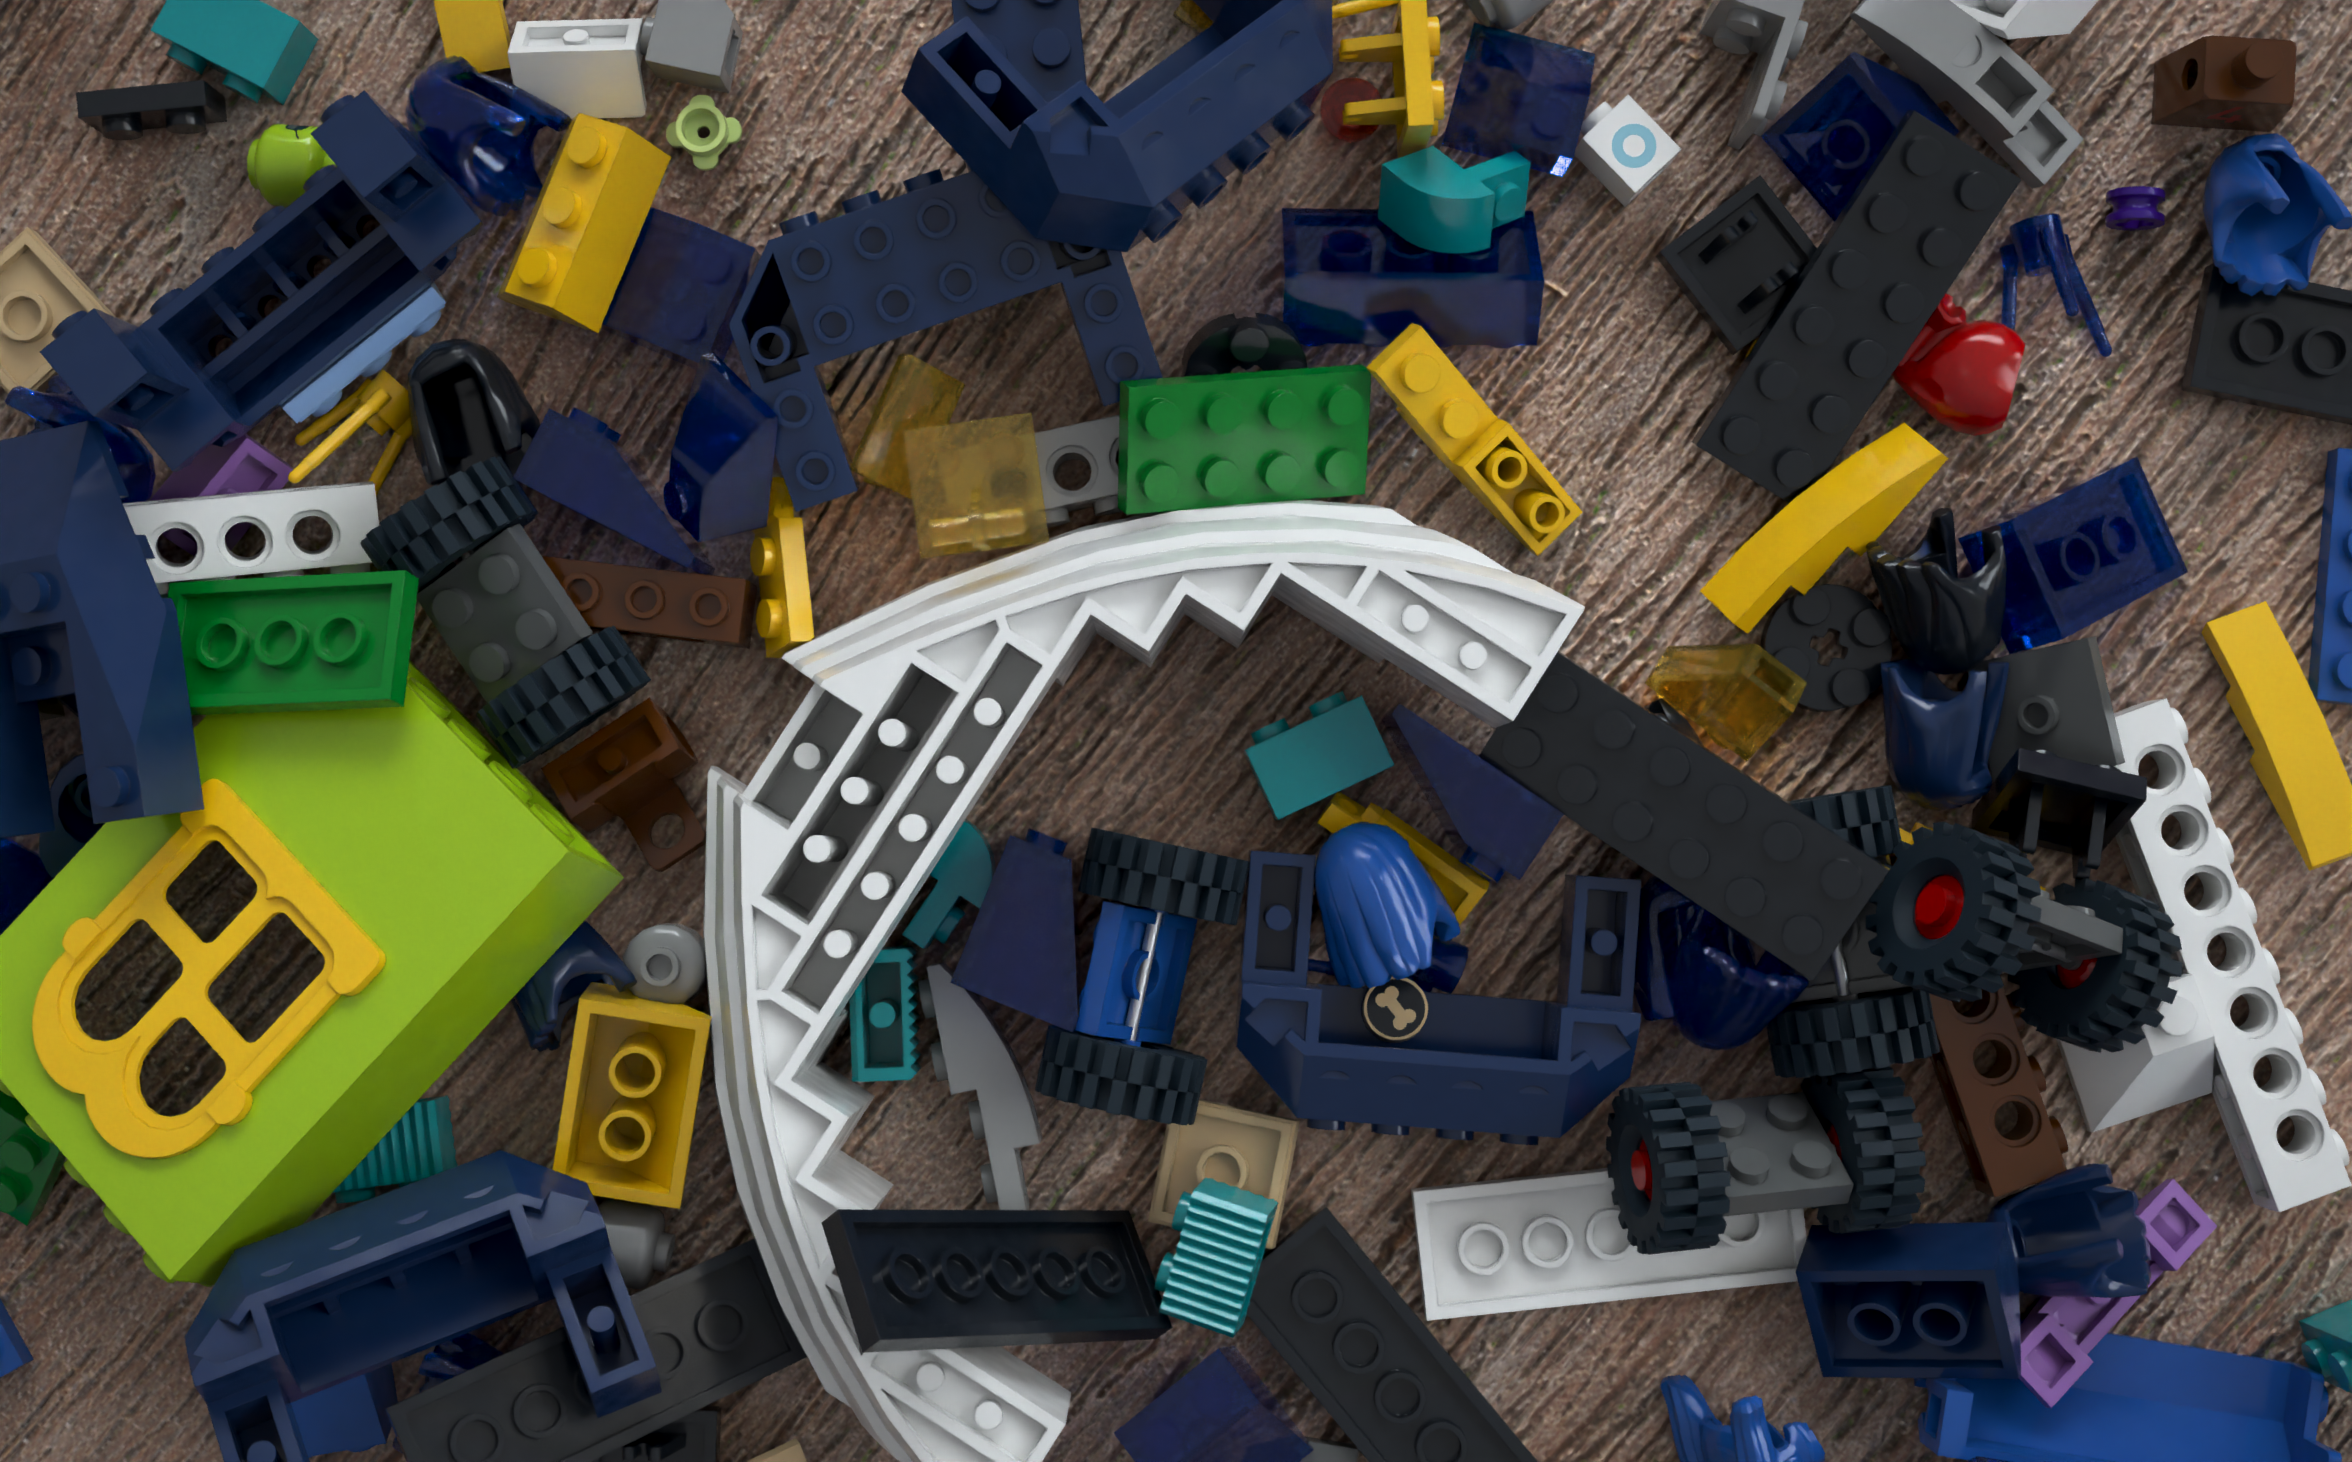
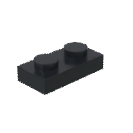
[76,80,227,140]

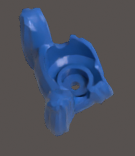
[1660,1375,1825,1462]

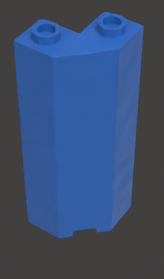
[1914,1318,2342,1462]

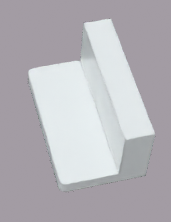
[507,18,647,120]

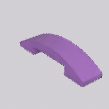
[2020,1179,2217,1408]

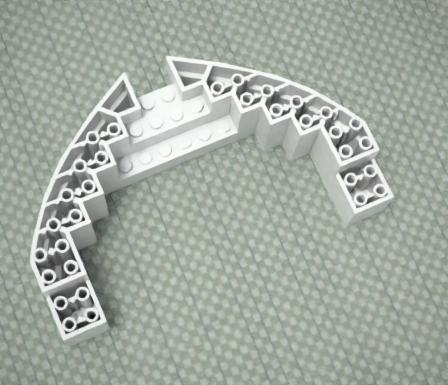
[703,500,1585,1462]

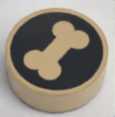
[1362,977,1428,1043]

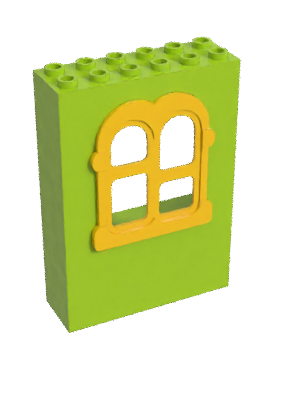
[0,659,624,1287]

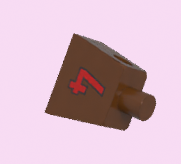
[2151,35,2297,132]

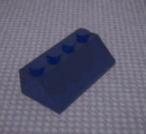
[1281,208,1544,349]

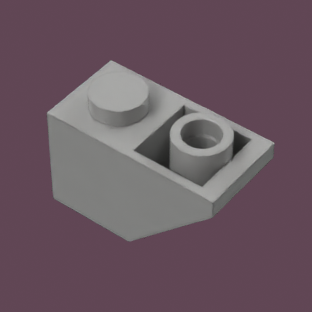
[640,0,743,93]

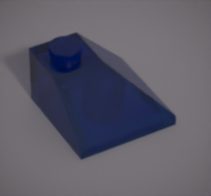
[1442,22,1595,177]
[1761,52,1960,222]
[663,352,778,543]

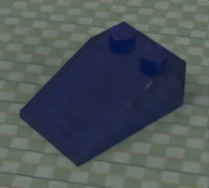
[601,207,761,378]
[513,407,715,575]
[1958,457,2188,655]
[1382,703,1564,883]

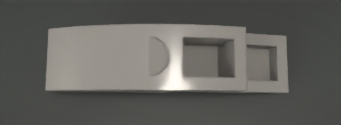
[1849,0,2084,188]
[919,962,1043,1210]

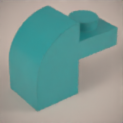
[1378,146,1531,253]
[902,819,996,949]

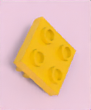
[1338,0,1444,158]

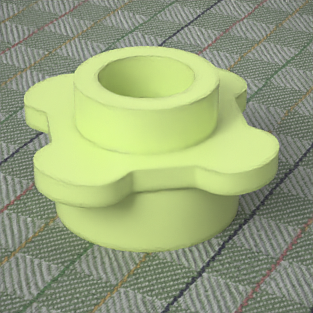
[666,95,742,171]

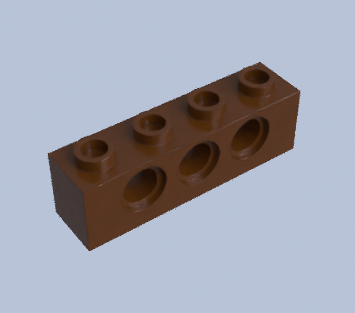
[542,556,757,649]
[1930,987,2068,1198]

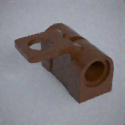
[541,697,706,872]

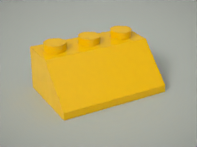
[497,113,671,333]
[552,982,712,1209]

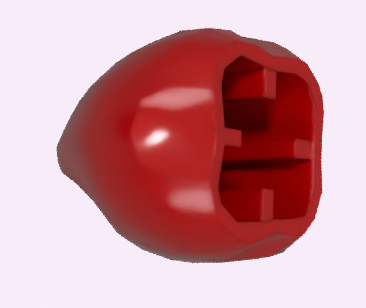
[1892,294,2025,436]

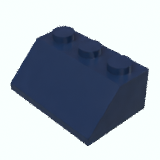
[1795,1222,2021,1379]

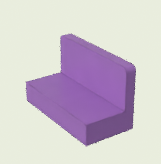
[150,433,293,556]

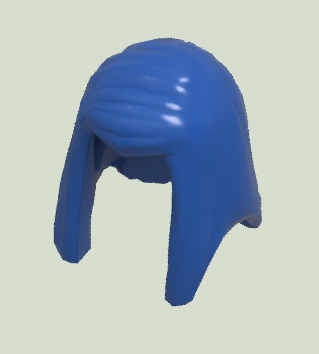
[2203,133,2352,296]
[1315,822,1460,988]

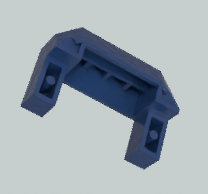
[901,0,1333,252]
[40,90,483,472]
[729,162,1163,512]
[1235,850,1641,1145]
[184,1150,662,1462]

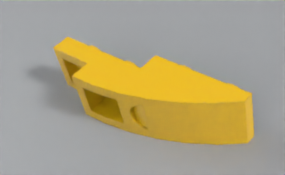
[1366,323,1583,556]

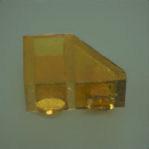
[1645,644,1807,762]

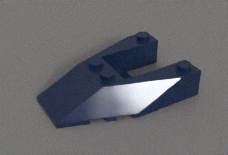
[0,421,204,839]

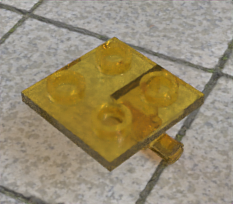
[903,413,1050,560]

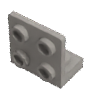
[1699,0,1808,150]

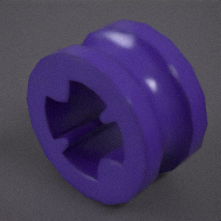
[2105,186,2166,231]

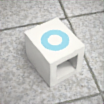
[1573,94,1681,207]

